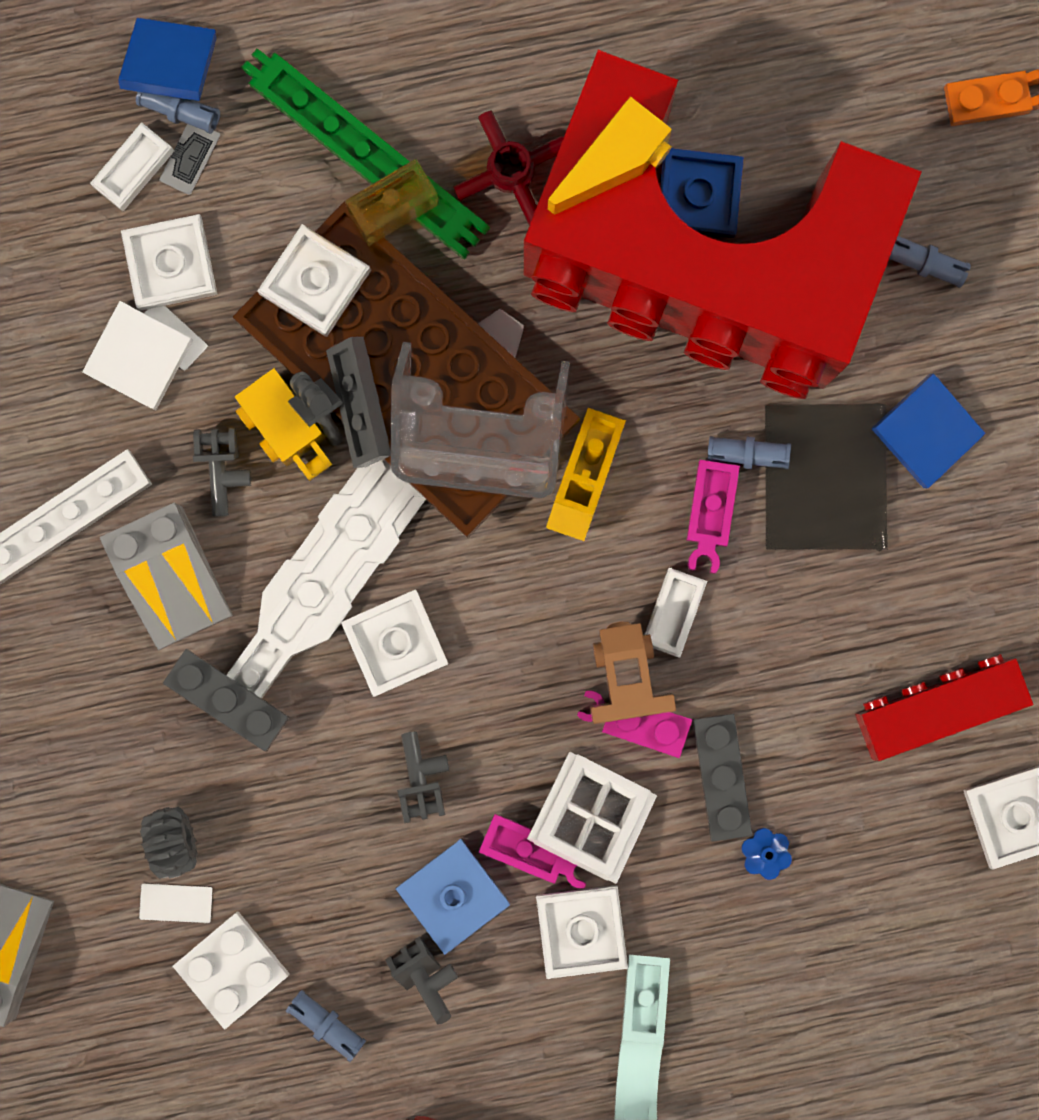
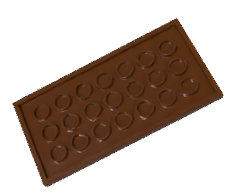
[233,201,580,538]

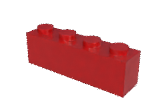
[855,654,1034,761]

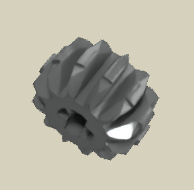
[140,807,198,879]

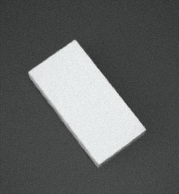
[90,122,174,211]
[644,568,707,658]

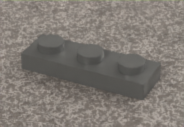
[326,337,392,468]
[163,649,290,752]
[692,714,752,842]

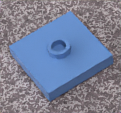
[396,838,510,955]

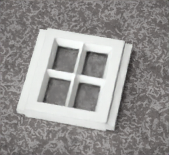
[527,752,657,884]

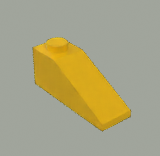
[548,97,672,215]
[546,408,626,541]

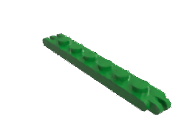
[241,48,490,260]

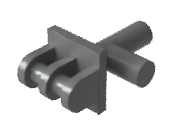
[288,372,343,446]
[193,428,252,516]
[397,731,449,823]
[385,936,459,1024]

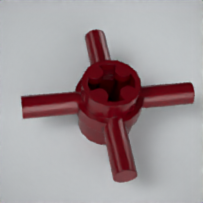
[453,110,564,226]

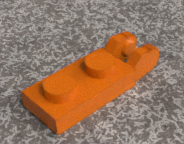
[944,69,1039,126]

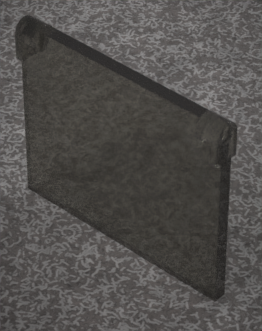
[765,403,888,552]

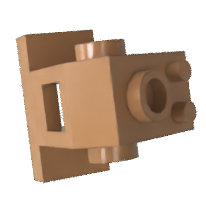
[590,622,676,724]

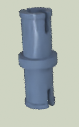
[136,92,220,134]
[889,235,971,288]
[707,436,791,470]
[286,990,367,1062]

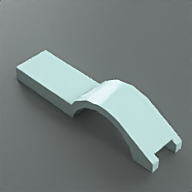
[614,954,670,1120]

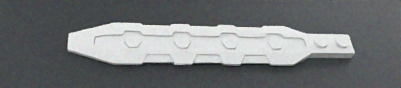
[227,309,524,698]

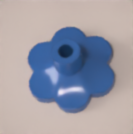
[741,828,792,880]

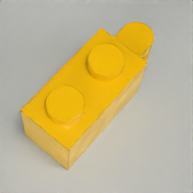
[235,368,333,481]

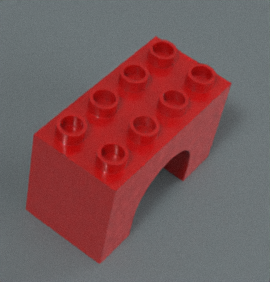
[524,50,922,399]

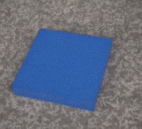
[118,18,217,101]
[659,148,744,238]
[871,373,986,488]

